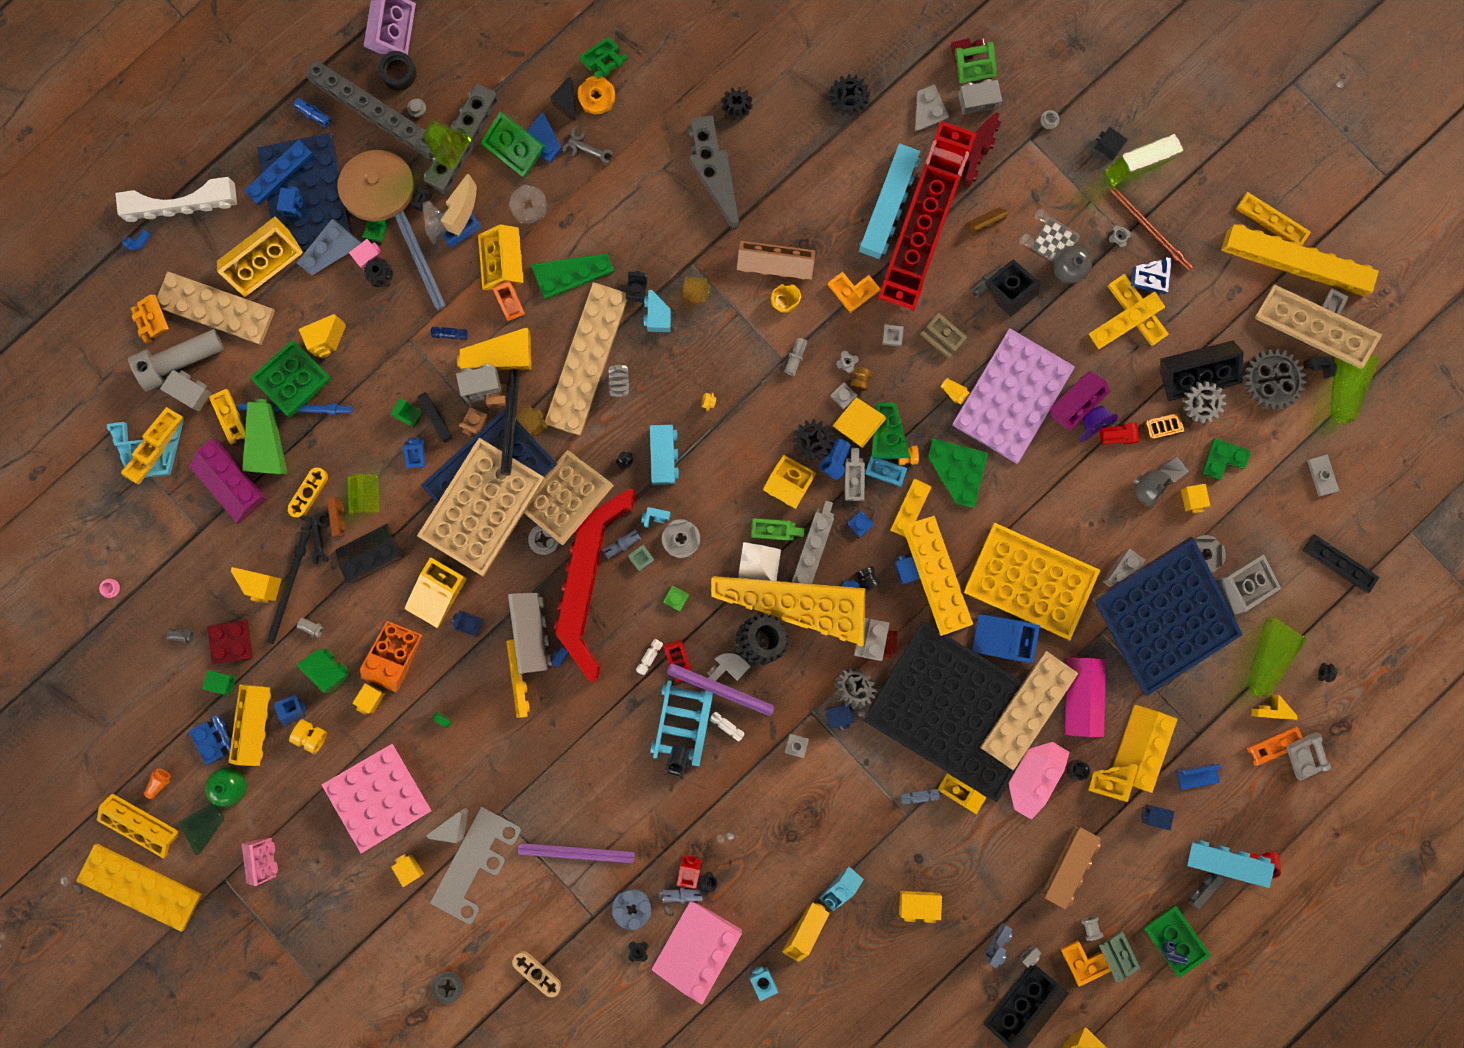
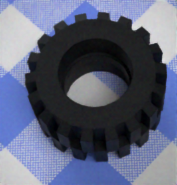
[735,614,789,666]

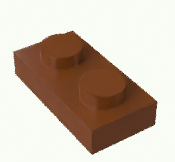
[327,497,346,538]

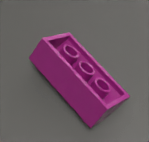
[189,439,268,524]

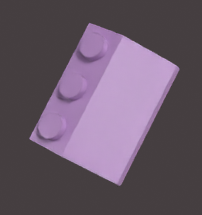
[364,0,416,55]

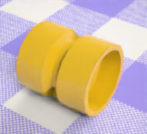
[289,719,327,754]

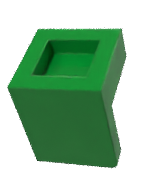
[390,398,423,428]
[202,670,236,695]

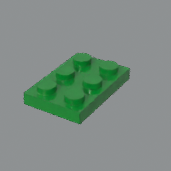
[481,112,546,177]
[1142,905,1211,978]

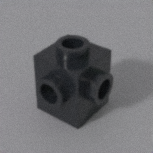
[364,258,393,287]

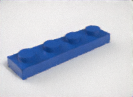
[244,140,314,206]

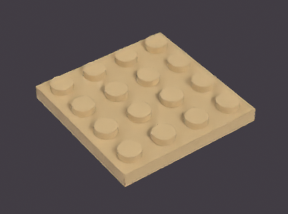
[524,450,614,545]

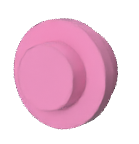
[99,579,120,598]

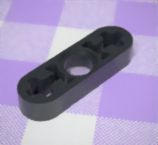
[417,391,453,443]

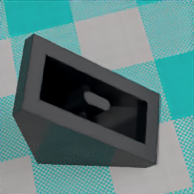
[550,77,576,121]

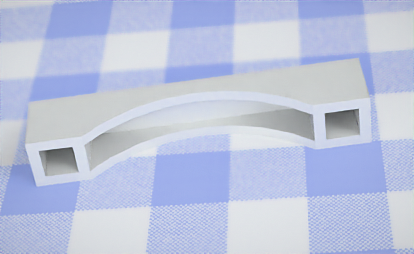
[115,177,237,222]

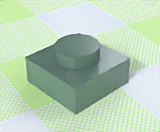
[628,545,655,572]

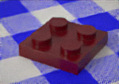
[207,620,253,664]

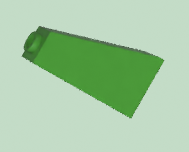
[242,399,287,474]

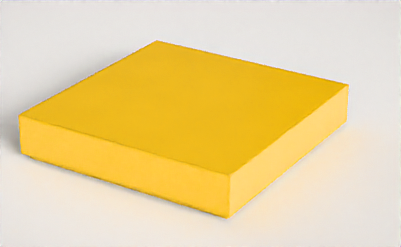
[833,397,886,448]

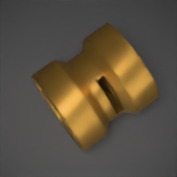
[850,367,873,391]

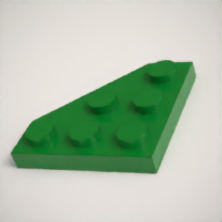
[927,438,988,508]

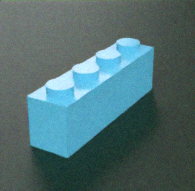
[1187,839,1275,888]

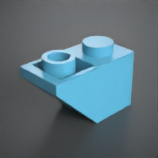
[644,290,671,332]
[819,867,864,912]

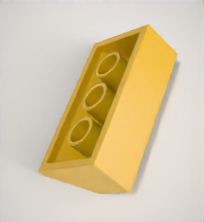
[217,217,303,297]
[1112,704,1177,793]

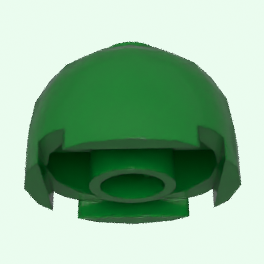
[205,768,247,807]

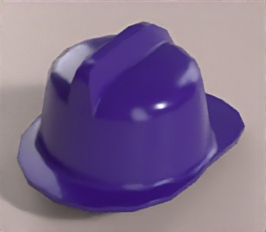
[1079,405,1118,442]

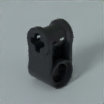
[664,746,689,779]

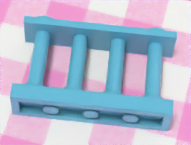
[650,680,713,766]

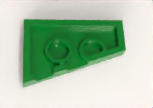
[872,402,911,459]

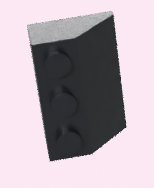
[335,524,404,584]

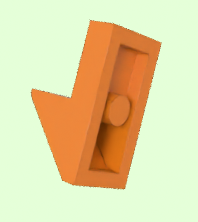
[492,280,525,321]

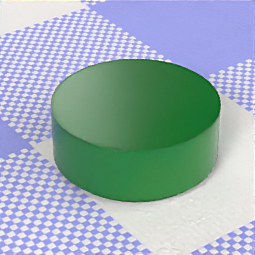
[432,711,452,728]

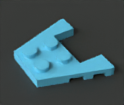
[107,415,184,478]

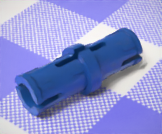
[293,98,332,128]

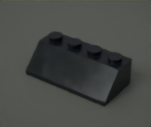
[1160,340,1244,401]
[983,964,1070,1048]

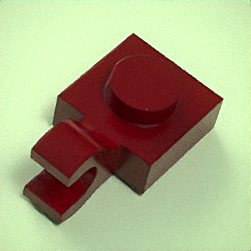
[951,38,985,62]

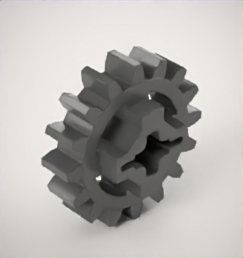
[834,667,876,710]

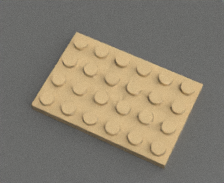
[417,438,545,577]

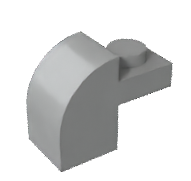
[707,653,751,681]

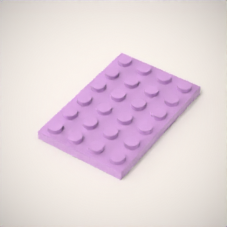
[952,328,1075,464]

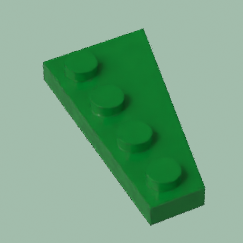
[530,253,615,300]

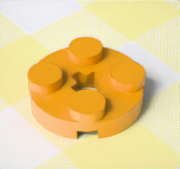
[578,76,615,114]

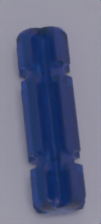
[431,327,469,340]

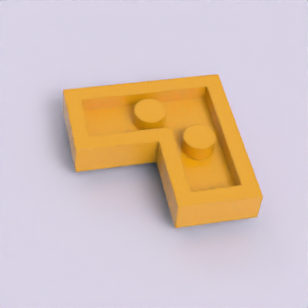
[827,271,881,314]
[1060,940,1111,987]

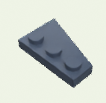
[297,219,361,275]

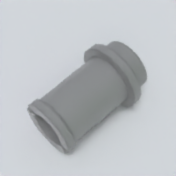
[297,617,324,638]

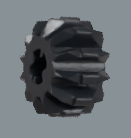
[721,87,753,120]

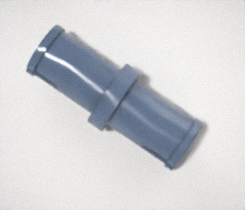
[603,529,642,559]
[662,887,702,904]

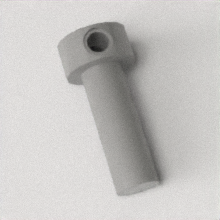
[128,329,224,392]

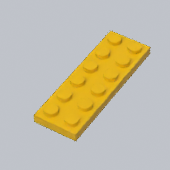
[902,516,973,636]
[76,844,202,932]

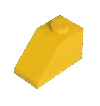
[937,773,986,815]

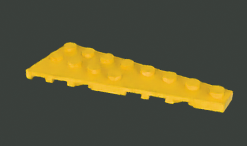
[711,576,865,646]

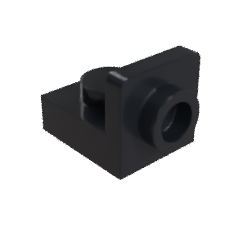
[625,271,647,303]
[1304,357,1337,379]

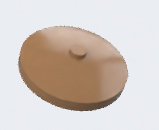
[338,150,414,221]

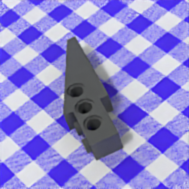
[688,115,739,229]

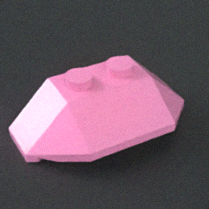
[1008,742,1069,820]

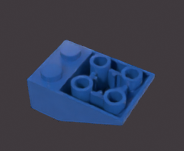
[972,614,1040,664]

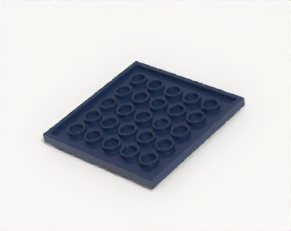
[1093,537,1243,696]

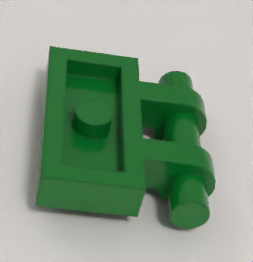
[579,37,628,79]

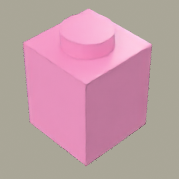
[349,239,383,271]

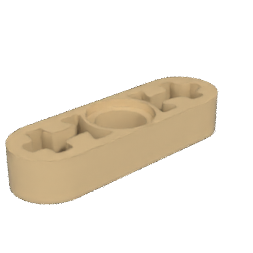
[512,951,561,997]

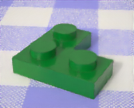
[1201,438,1251,481]

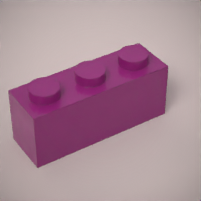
[1049,371,1110,431]

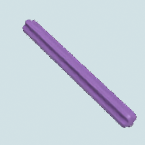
[667,664,774,716]
[518,843,635,863]

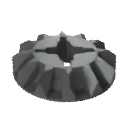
[431,971,464,1004]

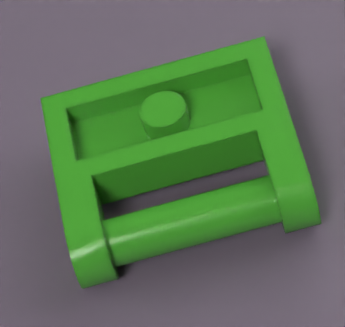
[955,42,997,83]

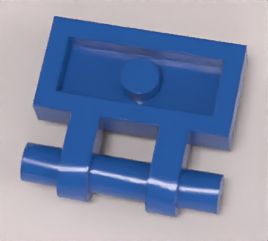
[188,715,232,765]

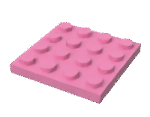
[322,744,431,853]

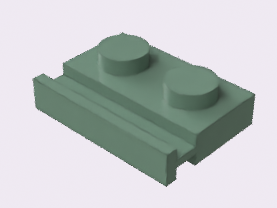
[1099,932,1140,982]

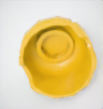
[770,284,801,313]

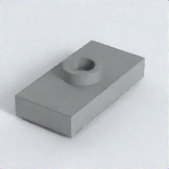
[1307,454,1339,496]

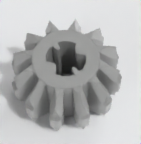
[608,365,629,397]

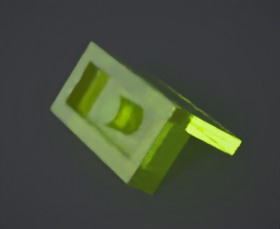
[348,474,379,514]

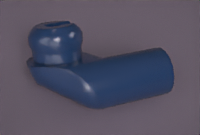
[1162,940,1188,965]

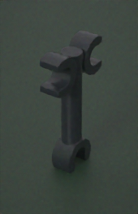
[299,512,330,564]

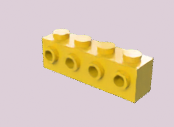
[229,684,271,766]

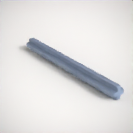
[395,210,446,310]

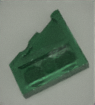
[178,803,225,855]

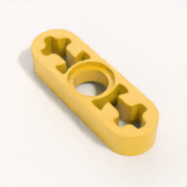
[288,468,328,518]

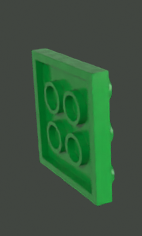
[250,340,332,418]

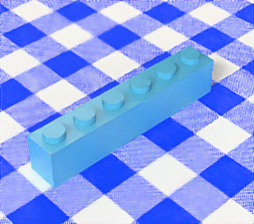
[859,143,921,259]

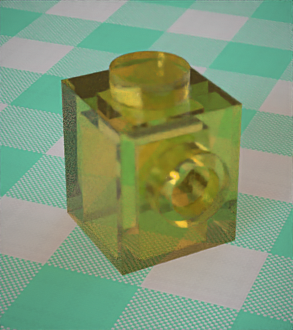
[683,277,711,304]
[516,405,548,439]

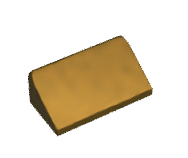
[967,208,1009,235]

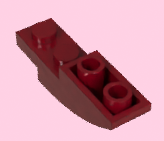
[962,112,1001,187]

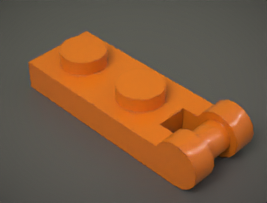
[1246,726,1303,766]

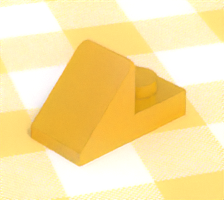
[1251,694,1297,720]

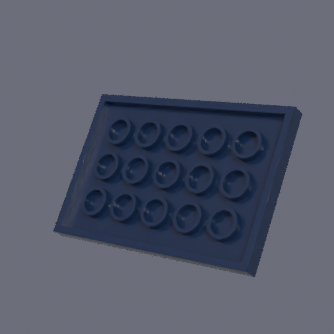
[257,132,352,252]
[420,409,557,503]

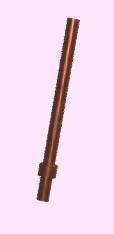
[1110,187,1193,272]

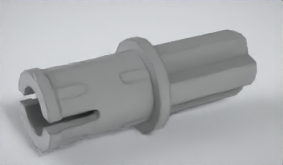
[784,338,808,376]

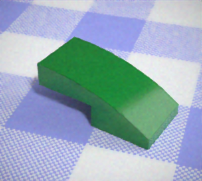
[362,219,388,245]

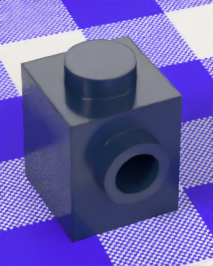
[824,704,855,730]

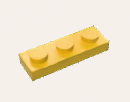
[890,479,932,538]

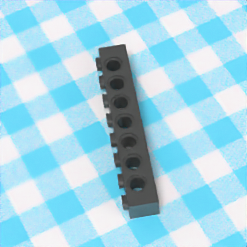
[305,59,442,162]

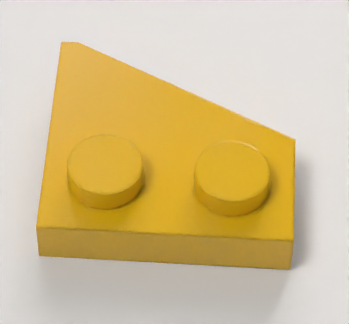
[1089,764,1138,802]

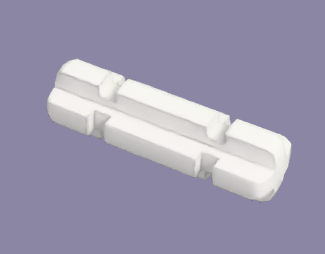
[636,639,663,675]
[710,712,744,741]

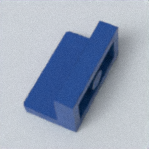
[1176,763,1221,790]

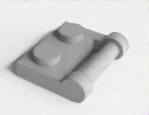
[1286,733,1331,781]

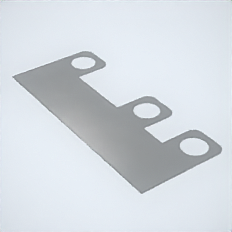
[430,807,521,924]

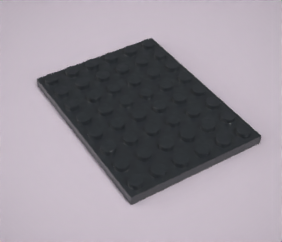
[862,621,1025,802]

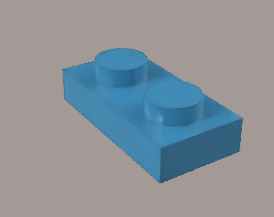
[865,456,907,487]

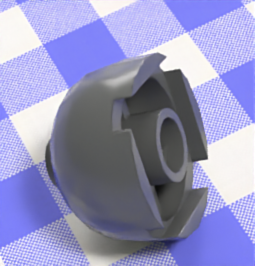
[1052,245,1092,284]
[1134,470,1171,509]

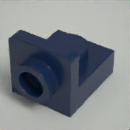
[451,610,484,637]

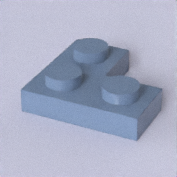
[983,922,1013,968]

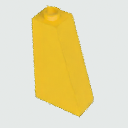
[457,328,531,371]

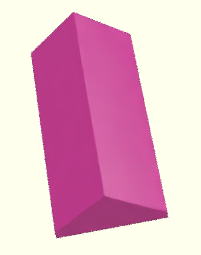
[1064,657,1106,737]

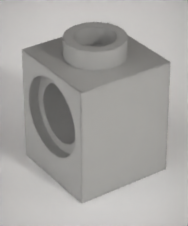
[784,733,809,758]

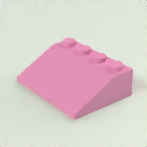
[651,901,742,1004]

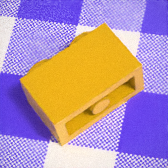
[899,891,942,923]

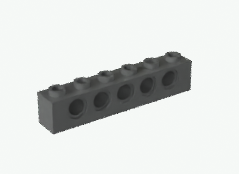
[424,83,499,196]

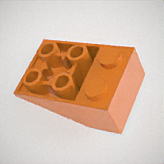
[360,621,422,693]

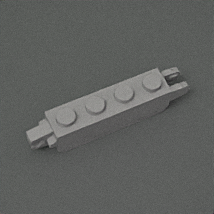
[791,501,834,584]

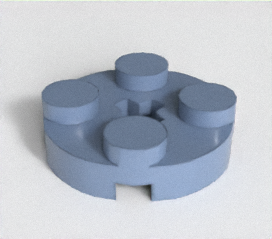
[612,889,651,930]

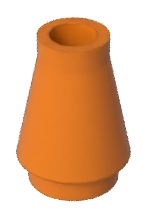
[143,769,171,799]

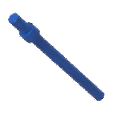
[237,403,353,415]

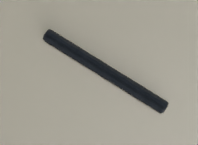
[500,369,520,476]

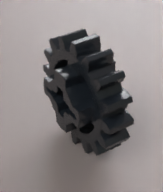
[829,74,870,116]
[792,419,834,461]

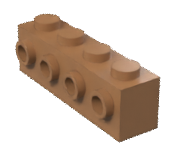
[737,241,815,280]
[1041,825,1101,909]

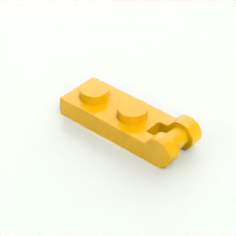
[209,389,246,445]

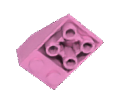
[242,838,278,886]

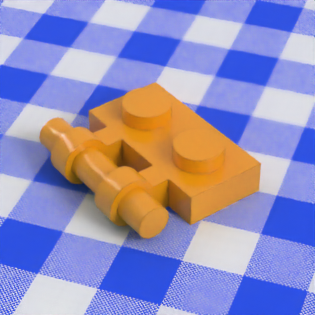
[131,295,169,344]

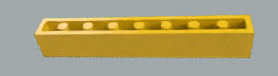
[1221,224,1379,297]

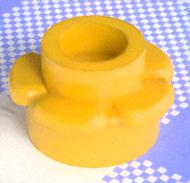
[701,392,716,411]

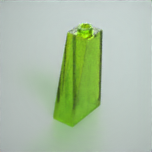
[423,119,472,170]
[1104,135,1183,188]
[1330,354,1380,424]
[1246,617,1307,698]

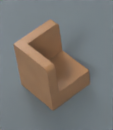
[486,384,507,408]

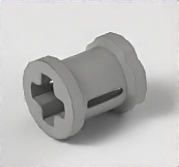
[1081,916,1104,941]

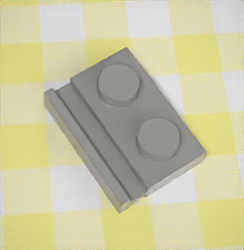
[854,618,889,661]

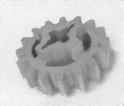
[1182,381,1226,423]

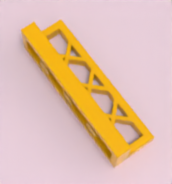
[97,794,179,858]

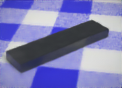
[1302,534,1380,593]

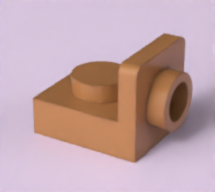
[459,407,488,437]

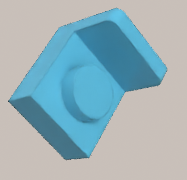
[641,507,671,528]

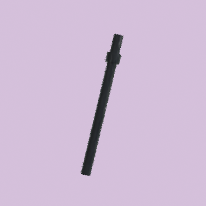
[266,532,310,644]

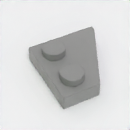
[914,85,949,133]

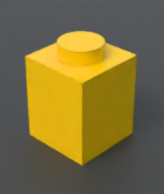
[1181,484,1210,514]
[352,683,386,715]
[391,854,424,887]

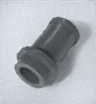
[167,628,194,643]

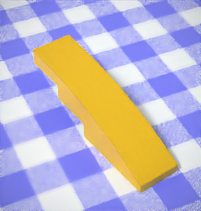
[121,407,183,485]

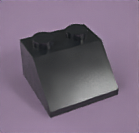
[985,259,1040,317]

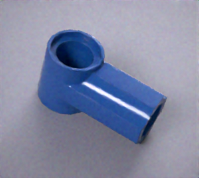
[820,439,851,480]

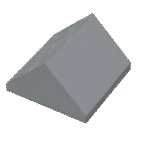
[426,808,468,843]

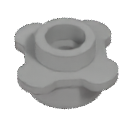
[1109,226,1131,247]
[836,351,859,373]

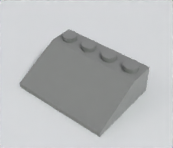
[508,593,552,674]

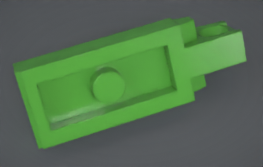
[751,518,805,541]

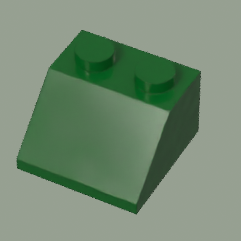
[296,649,351,693]

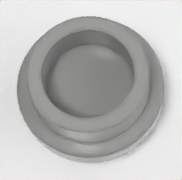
[407,99,426,118]
[1040,110,1060,129]

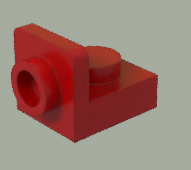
[677,855,701,890]

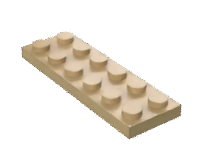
[157,271,275,345]
[1255,285,1382,369]
[980,651,1078,770]

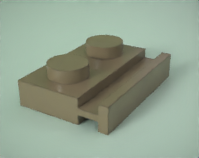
[920,313,967,359]

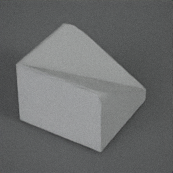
[1158,457,1189,484]

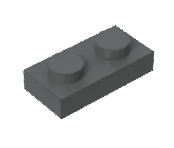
[1187,873,1225,909]

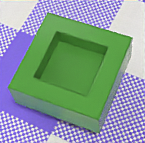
[663,586,689,611]

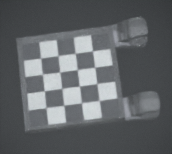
[1019,209,1081,262]

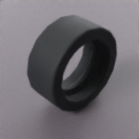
[379,51,416,90]

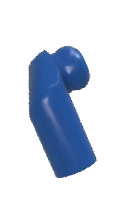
[122,230,151,250]

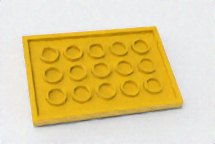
[963,523,1100,640]

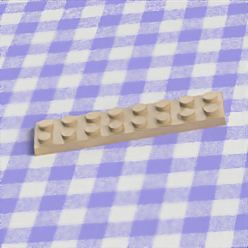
[544,282,627,436]

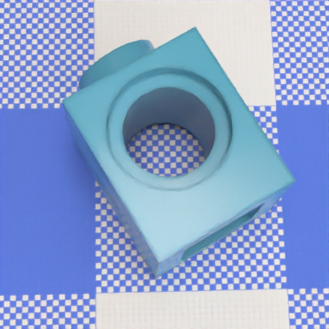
[750,966,778,1001]

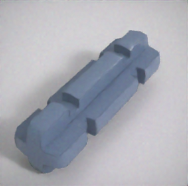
[901,789,939,804]

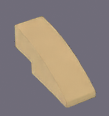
[441,174,477,236]

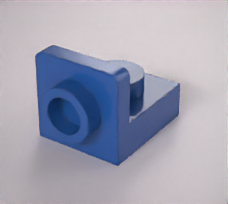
[403,437,426,468]

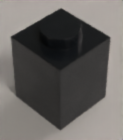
[1095,127,1128,161]

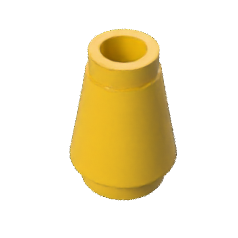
[941,378,970,405]

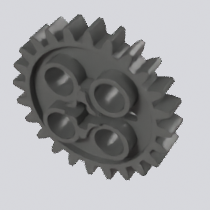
[1242,349,1307,411]

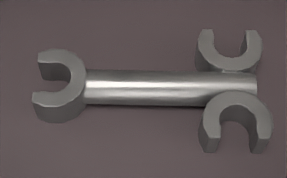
[563,128,614,166]

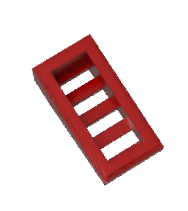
[663,639,691,684]

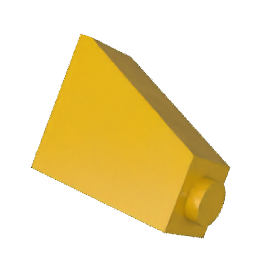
[782,903,830,962]

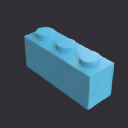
[650,425,679,485]

